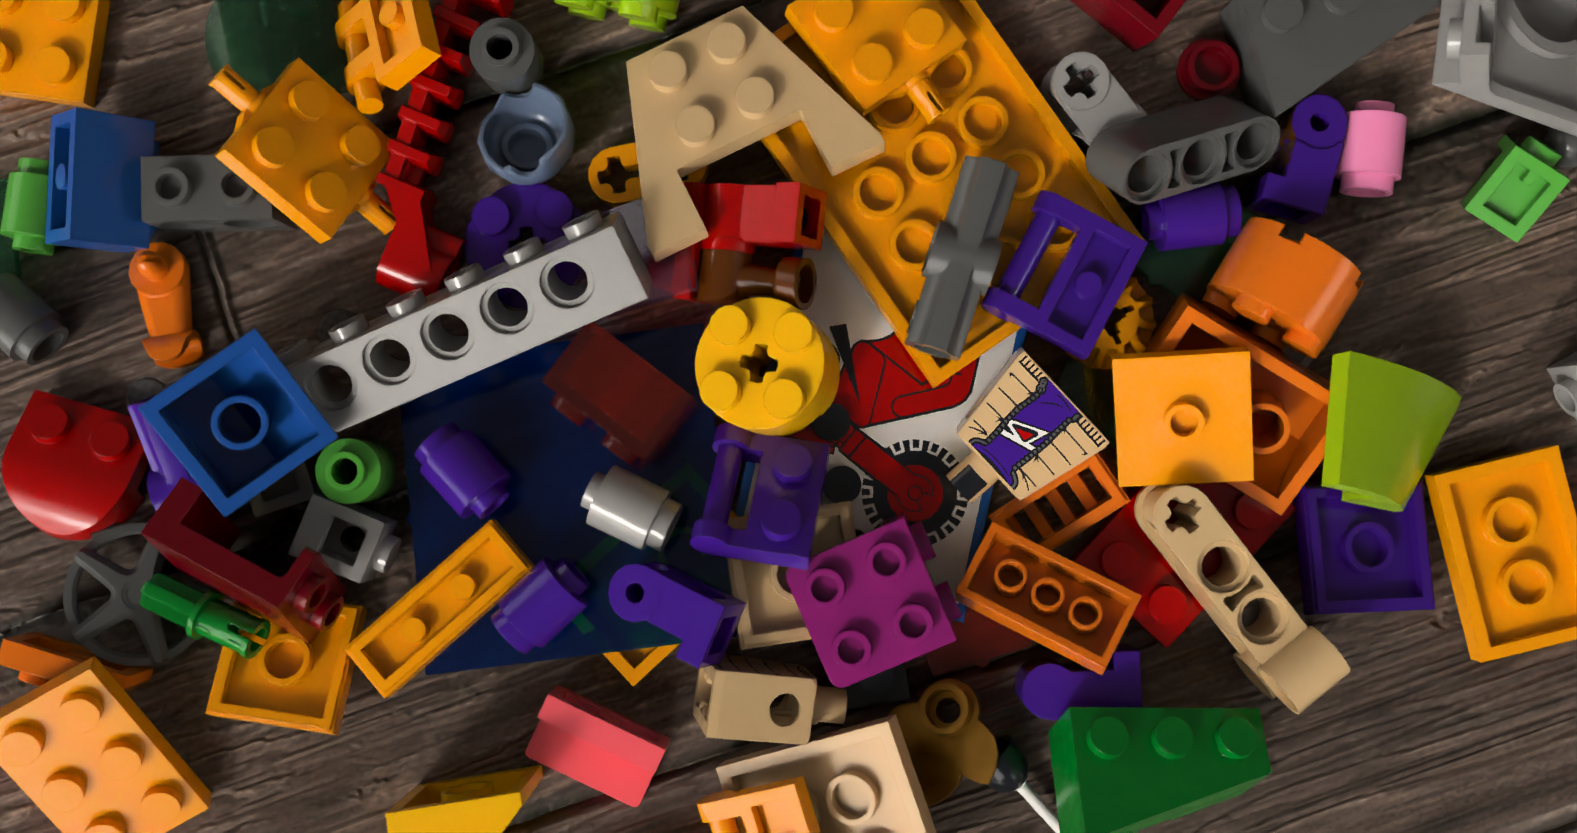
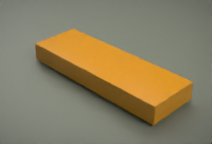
[344,519,535,699]

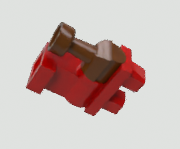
[651,182,827,310]

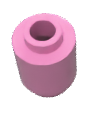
[1335,100,1407,198]

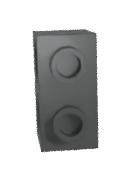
[141,155,297,233]

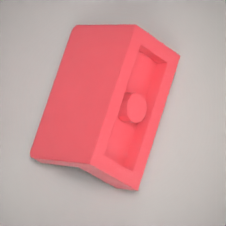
[525,685,671,807]

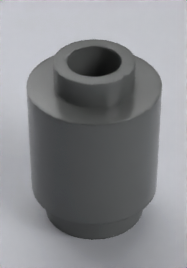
[469,18,544,94]
[0,273,69,366]

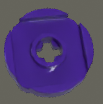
[464,184,586,310]

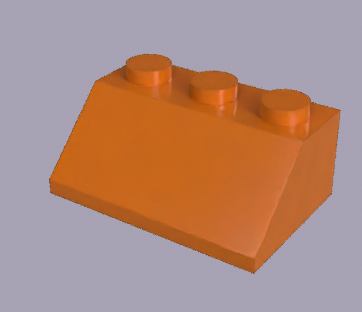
[1114,292,1330,516]

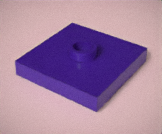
[1293,482,1436,615]

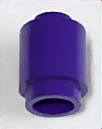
[1140,182,1242,252]
[415,422,511,519]
[491,557,590,654]

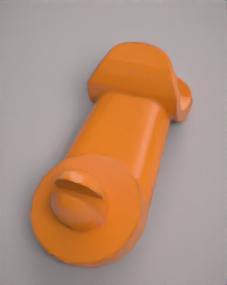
[128,242,205,369]

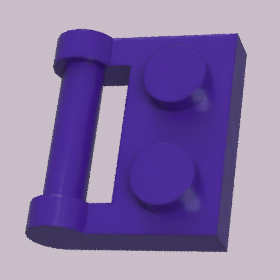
[980,190,1148,360]
[690,423,830,570]

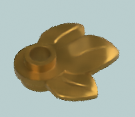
[886,679,999,807]

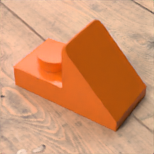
[0,631,154,693]

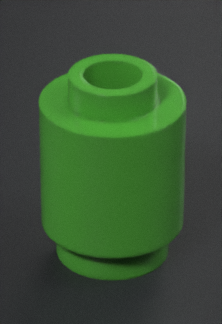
[0,158,60,256]
[315,438,396,504]

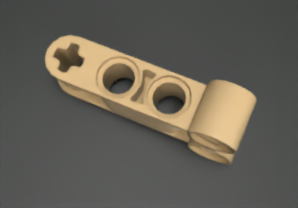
[1134,484,1351,714]

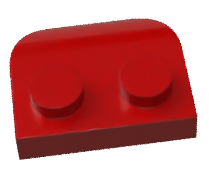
[2,389,149,541]

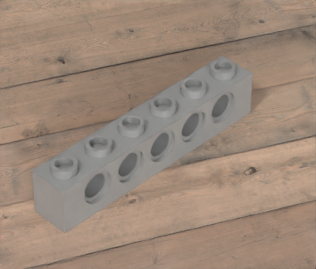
[275,210,654,433]

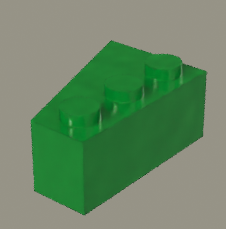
[1048,707,1272,833]

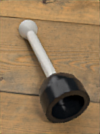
[987,735,1060,833]

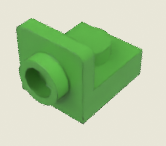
[1460,134,1571,243]

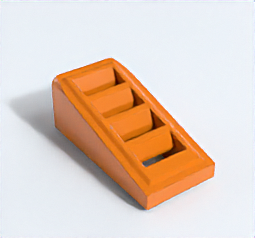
[988,450,1132,551]

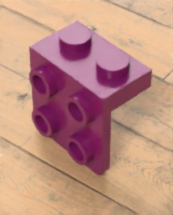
[786,512,962,688]

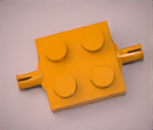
[785,0,967,125]
[208,57,396,244]

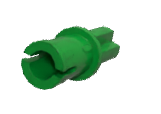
[139,573,270,659]

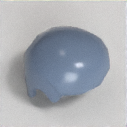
[477,82,576,185]

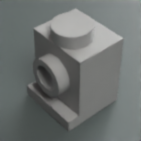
[288,493,401,583]

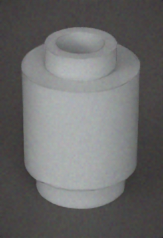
[580,465,683,552]

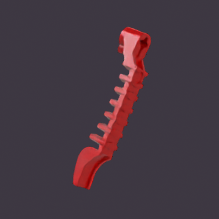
[375,0,514,296]

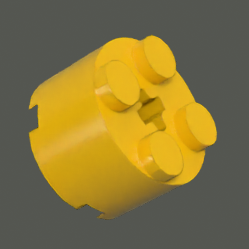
[695,297,840,437]

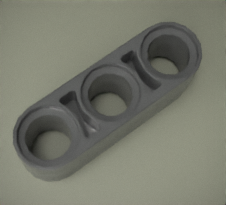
[1085,95,1280,205]

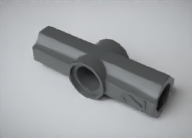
[904,155,1019,361]

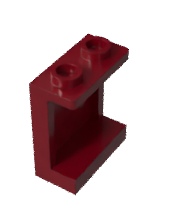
[140,477,346,645]

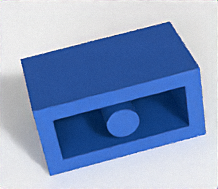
[45,107,161,253]

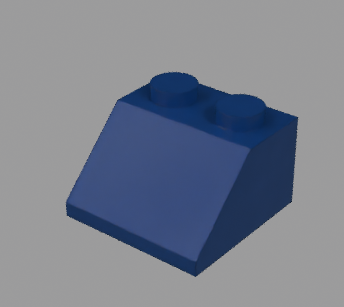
[137,328,339,518]

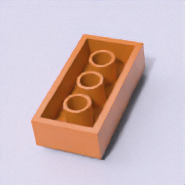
[955,521,1142,676]

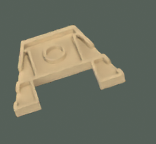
[626,6,885,262]

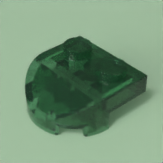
[205,0,349,94]

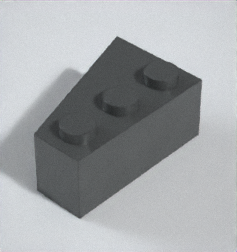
[1218,0,1442,119]

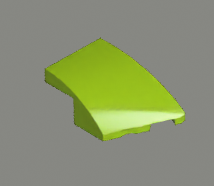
[1322,351,1462,512]

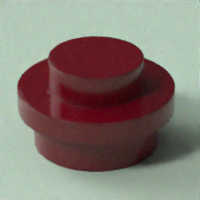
[1176,38,1241,101]

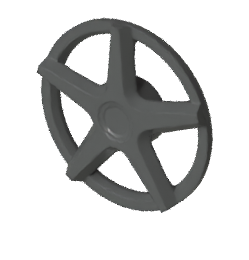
[63,523,211,666]

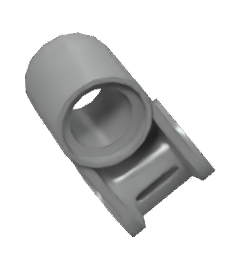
[1039,51,1148,157]

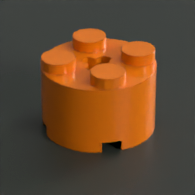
[1201,217,1364,359]

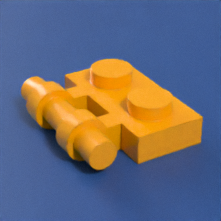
[334,0,441,114]

